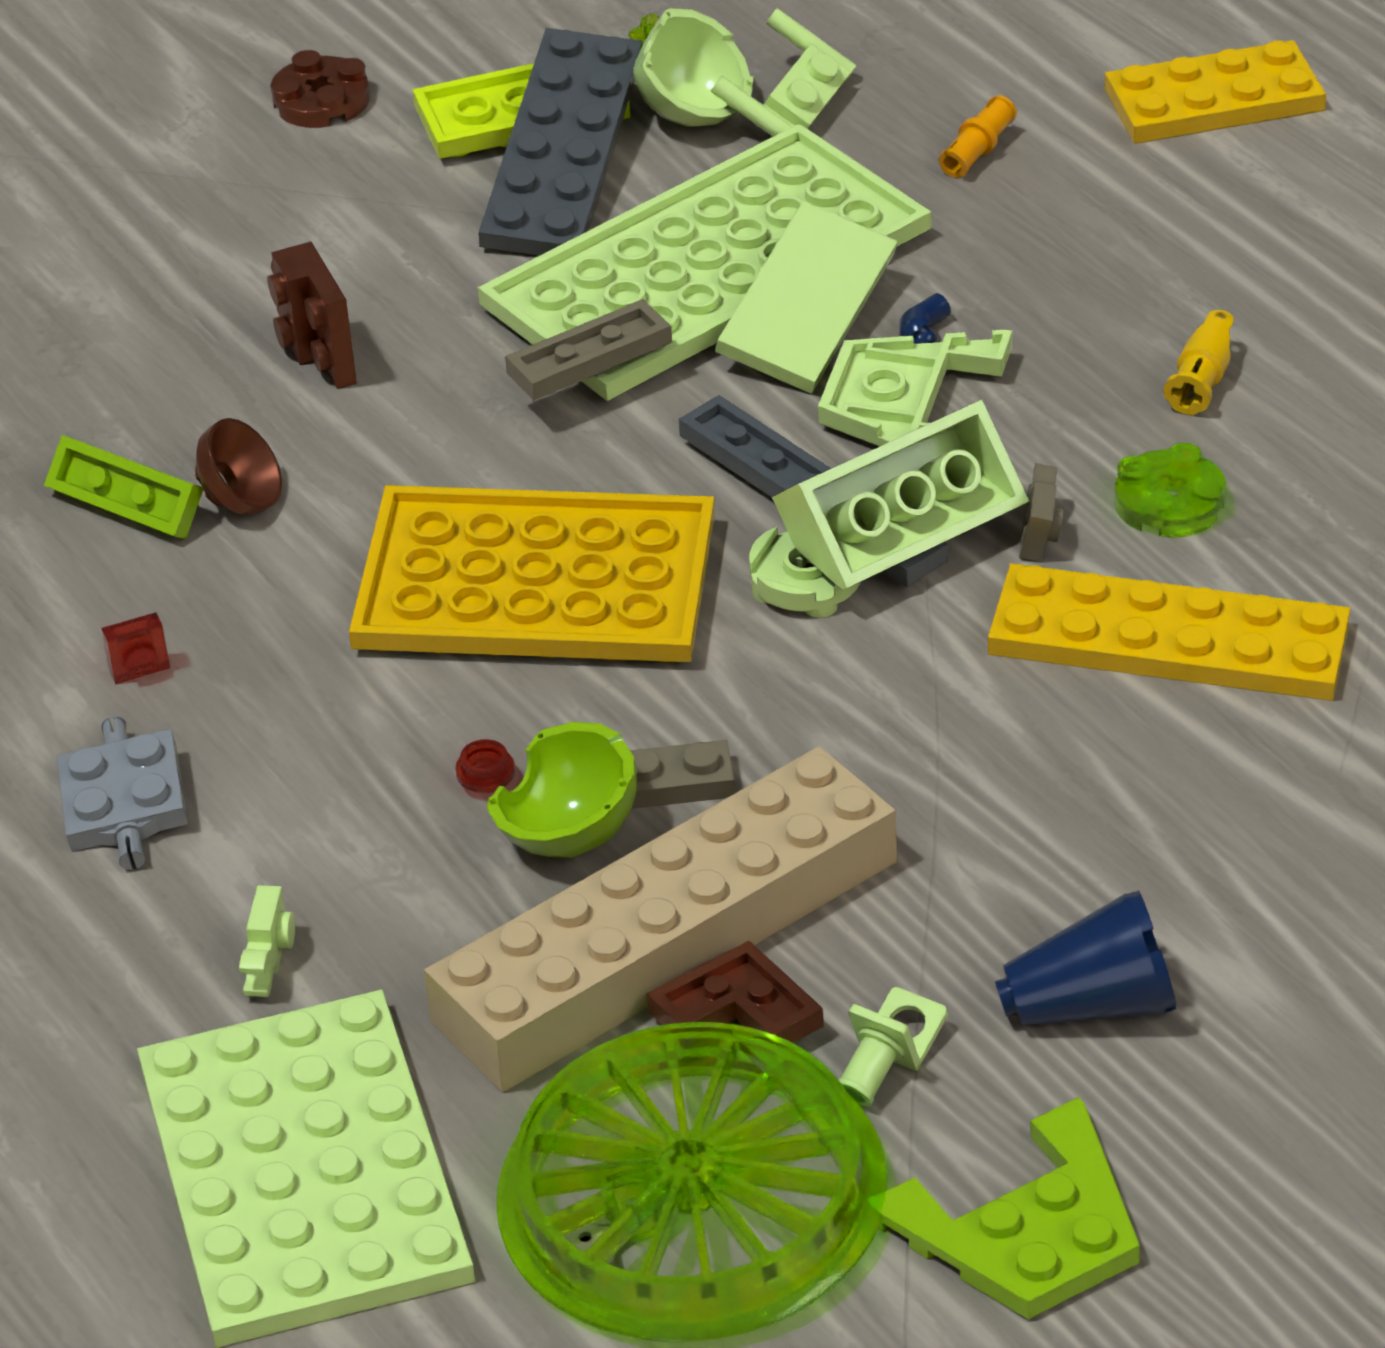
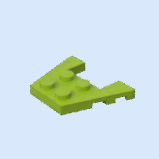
[865,1097,1140,1319]

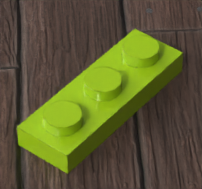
[43,435,204,539]

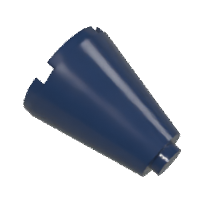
[995,890,1177,1026]

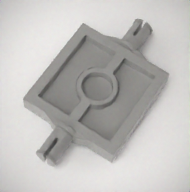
[57,716,188,870]

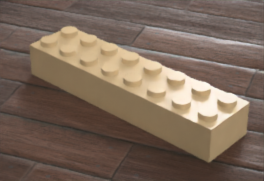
[424,746,897,1093]

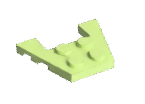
[818,330,1012,446]

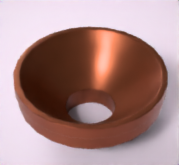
[195,418,282,515]

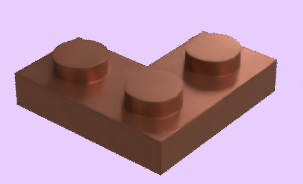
[647,941,824,1054]

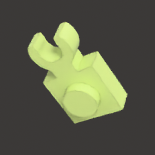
[239,885,295,997]

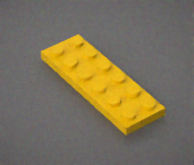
[988,563,1351,701]

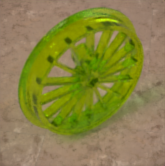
[496,1022,888,1342]

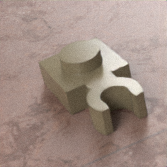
[1019,463,1064,562]

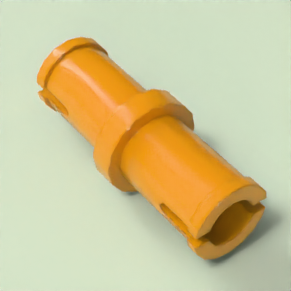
[938,95,1017,178]

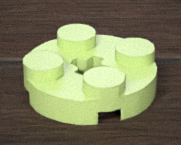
[749,526,861,618]

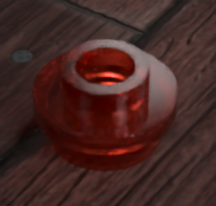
[455,739,515,793]

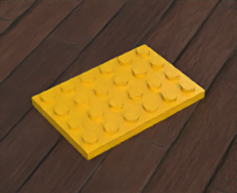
[349,485,715,662]

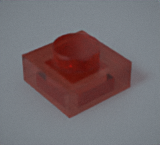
[101,612,170,684]

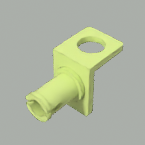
[835,987,948,1107]

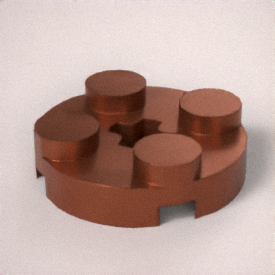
[270,50,370,128]

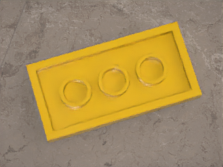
[1104,40,1326,144]

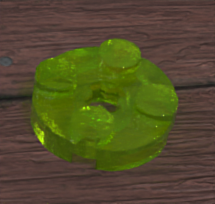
[1114,442,1226,538]

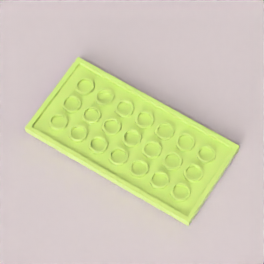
[478,124,932,401]

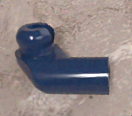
[899,293,951,344]

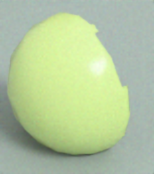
[633,8,754,127]

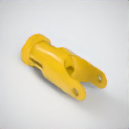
[1163,310,1234,415]

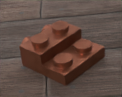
[267,241,357,389]

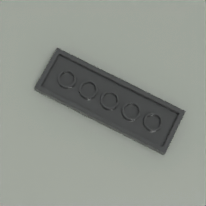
[479,28,642,256]

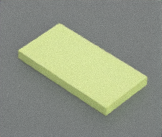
[715,200,898,394]

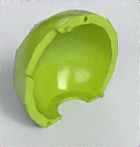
[487,722,637,858]

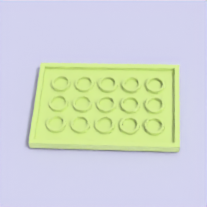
[137,989,475,1348]

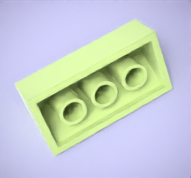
[772,400,1029,590]

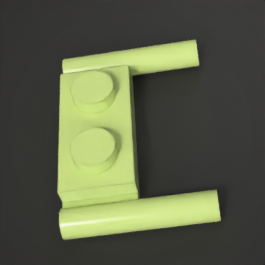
[711,8,857,137]

